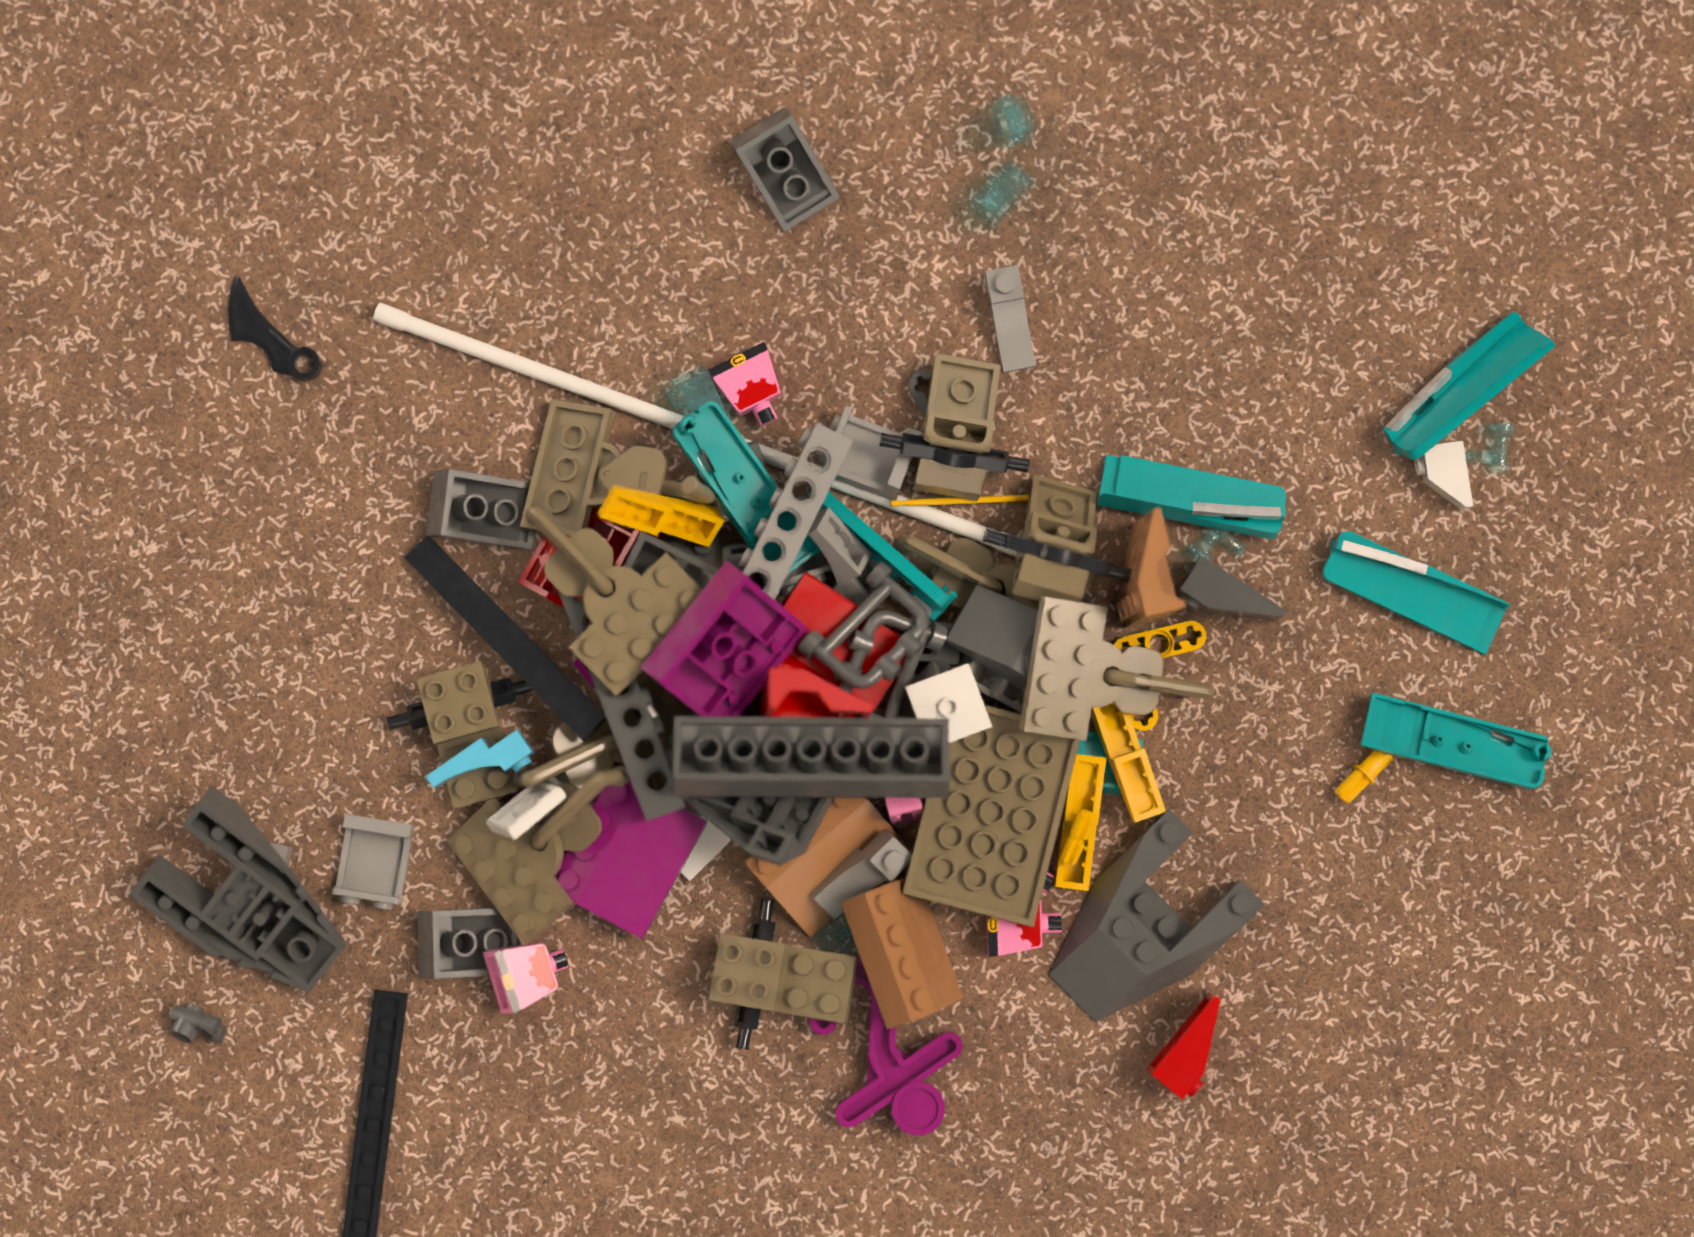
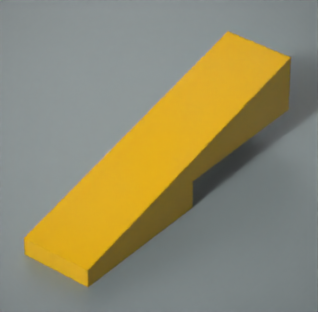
[598,485,725,547]
[1090,702,1166,823]
[1053,754,1106,891]

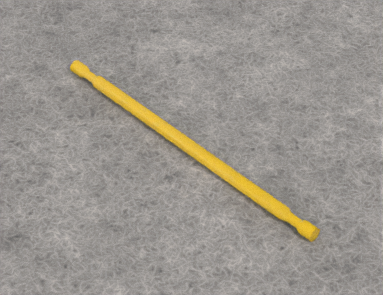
[890,495,1029,507]

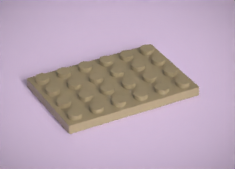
[902,705,1080,927]

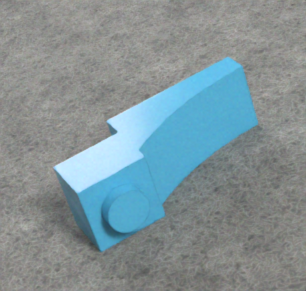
[426,730,535,788]

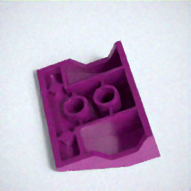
[641,561,809,717]
[555,778,708,940]

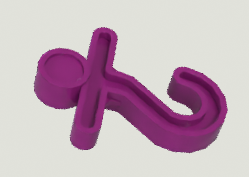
[807,956,963,1136]

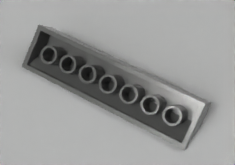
[673,716,950,798]

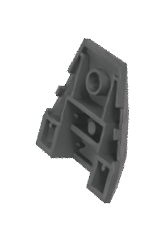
[684,796,835,866]

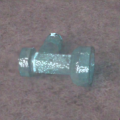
[1466,423,1516,471]
[1187,518,1247,561]

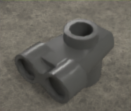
[169,1003,226,1044]

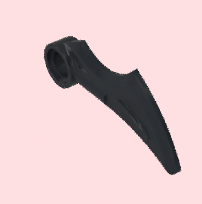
[228,276,323,382]

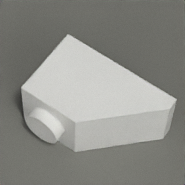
[1414,441,1473,510]

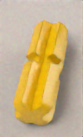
[1059,809,1096,866]

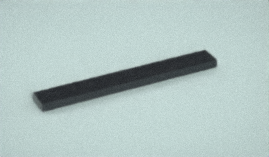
[404,536,607,742]
[342,989,409,1237]

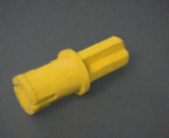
[1335,751,1394,804]

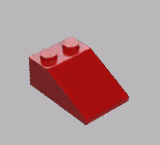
[1146,993,1221,1100]

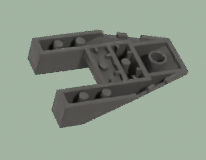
[129,786,347,992]
[1049,809,1265,1022]

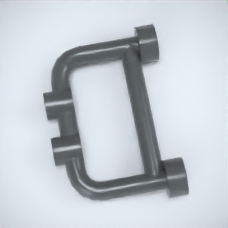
[798,562,929,689]
[835,610,947,718]

